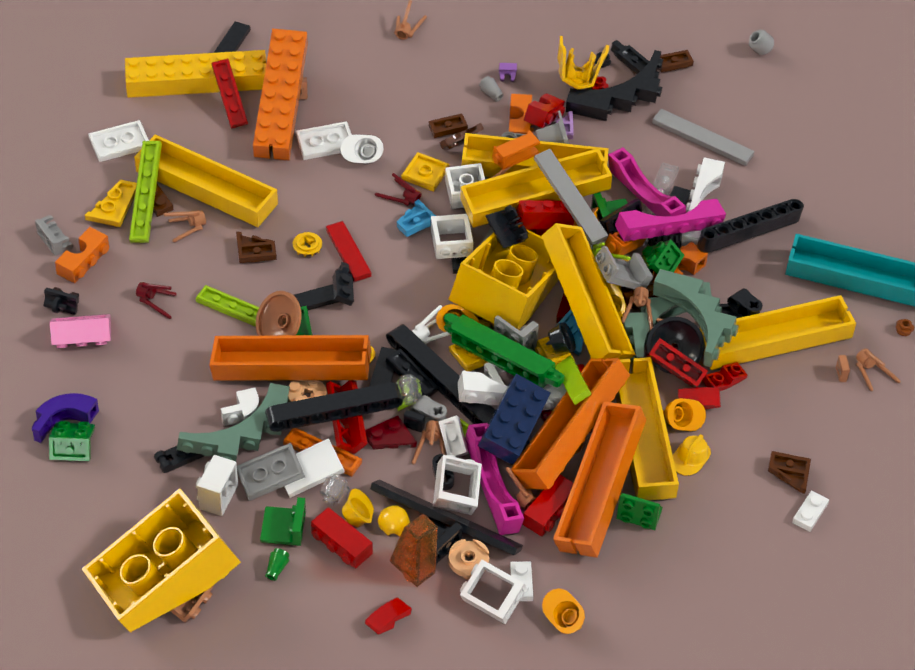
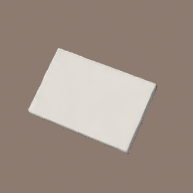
[88,120,149,162]
[295,121,352,160]
[285,438,345,498]

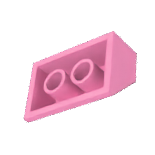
[50,314,111,348]

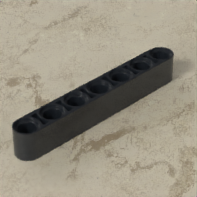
[697,199,804,253]
[265,382,403,432]

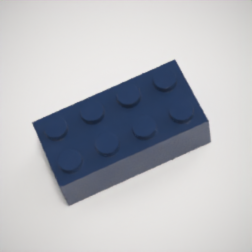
[478,374,551,465]

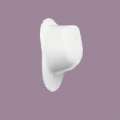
[340,135,384,163]

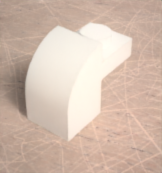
[221,388,259,426]

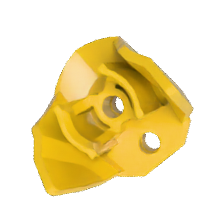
[557,36,609,90]

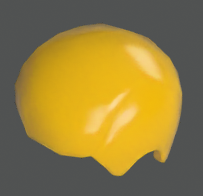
[377,506,411,537]

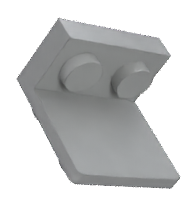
[494,315,539,351]

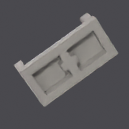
[35,215,73,256]

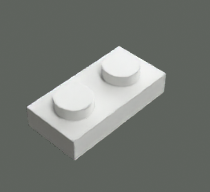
[439,415,469,458]
[792,490,829,532]
[510,561,533,601]

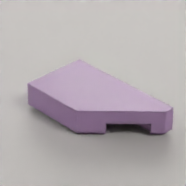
[555,111,574,139]

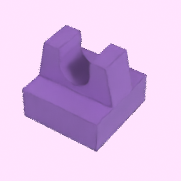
[499,63,517,82]

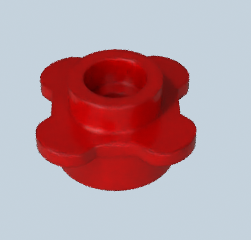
[592,76,609,90]

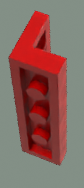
[326,380,368,454]

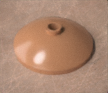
[256,291,301,336]

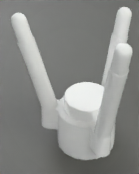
[412,305,451,344]

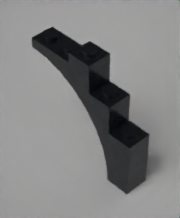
[566,50,663,121]

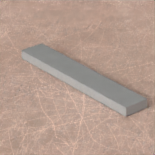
[652,109,755,166]
[534,149,608,246]

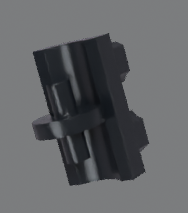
[43,287,79,315]

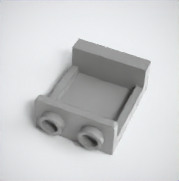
[595,246,653,289]

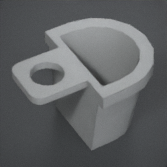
[536,110,569,144]

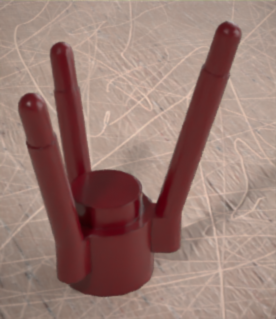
[375,173,422,206]
[136,282,177,319]

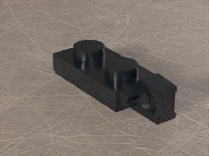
[611,40,649,74]
[332,262,354,306]

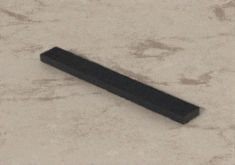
[370,479,523,555]

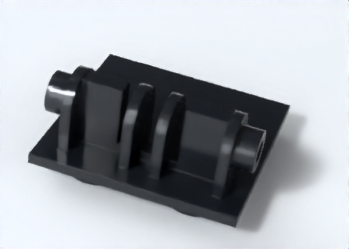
[486,205,529,249]

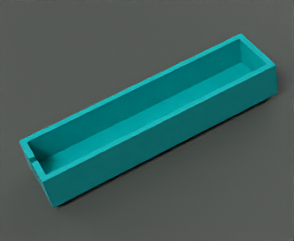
[785,234,915,307]

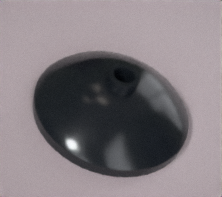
[646,317,705,374]

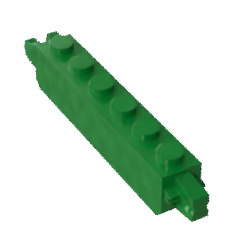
[444,313,565,388]

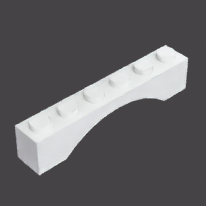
[681,158,725,247]
[458,371,567,410]

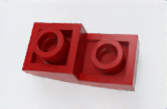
[702,362,748,391]
[678,387,721,410]
[365,597,412,635]

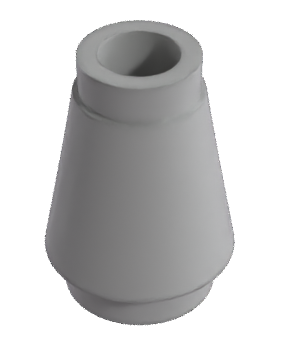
[479,76,504,102]

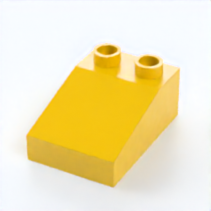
[448,229,559,330]
[82,488,241,633]

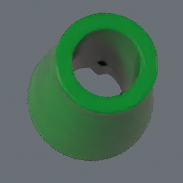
[265,548,289,581]

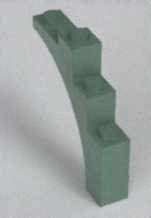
[653,269,739,367]
[622,282,712,362]
[176,383,290,461]

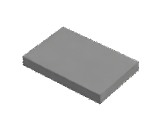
[237,443,305,501]

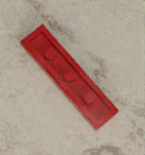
[211,59,248,129]
[326,221,371,282]

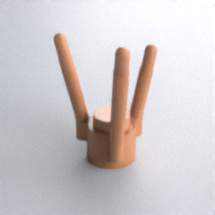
[394,0,427,40]
[164,210,206,242]
[621,287,653,330]
[856,348,901,391]
[412,420,446,465]
[506,467,536,510]

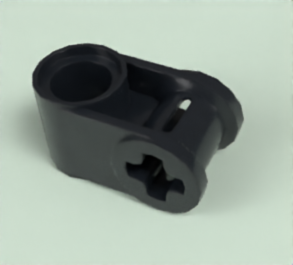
[727,288,763,317]

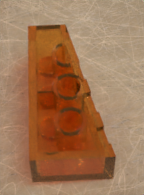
[390,514,437,587]

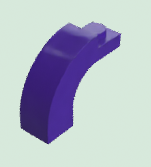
[32,393,99,443]

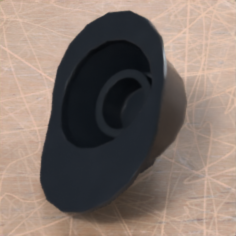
[546,322,576,353]

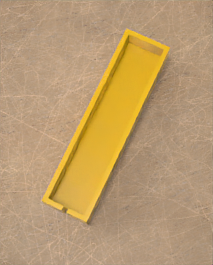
[125,50,266,98]
[461,133,609,177]
[134,134,278,227]
[460,148,612,228]
[542,223,635,360]
[699,295,856,370]
[615,357,679,500]

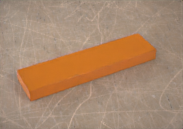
[283,428,362,477]

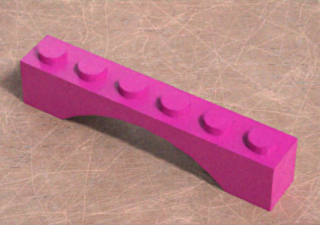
[608,147,686,217]
[615,199,726,241]
[465,423,524,535]

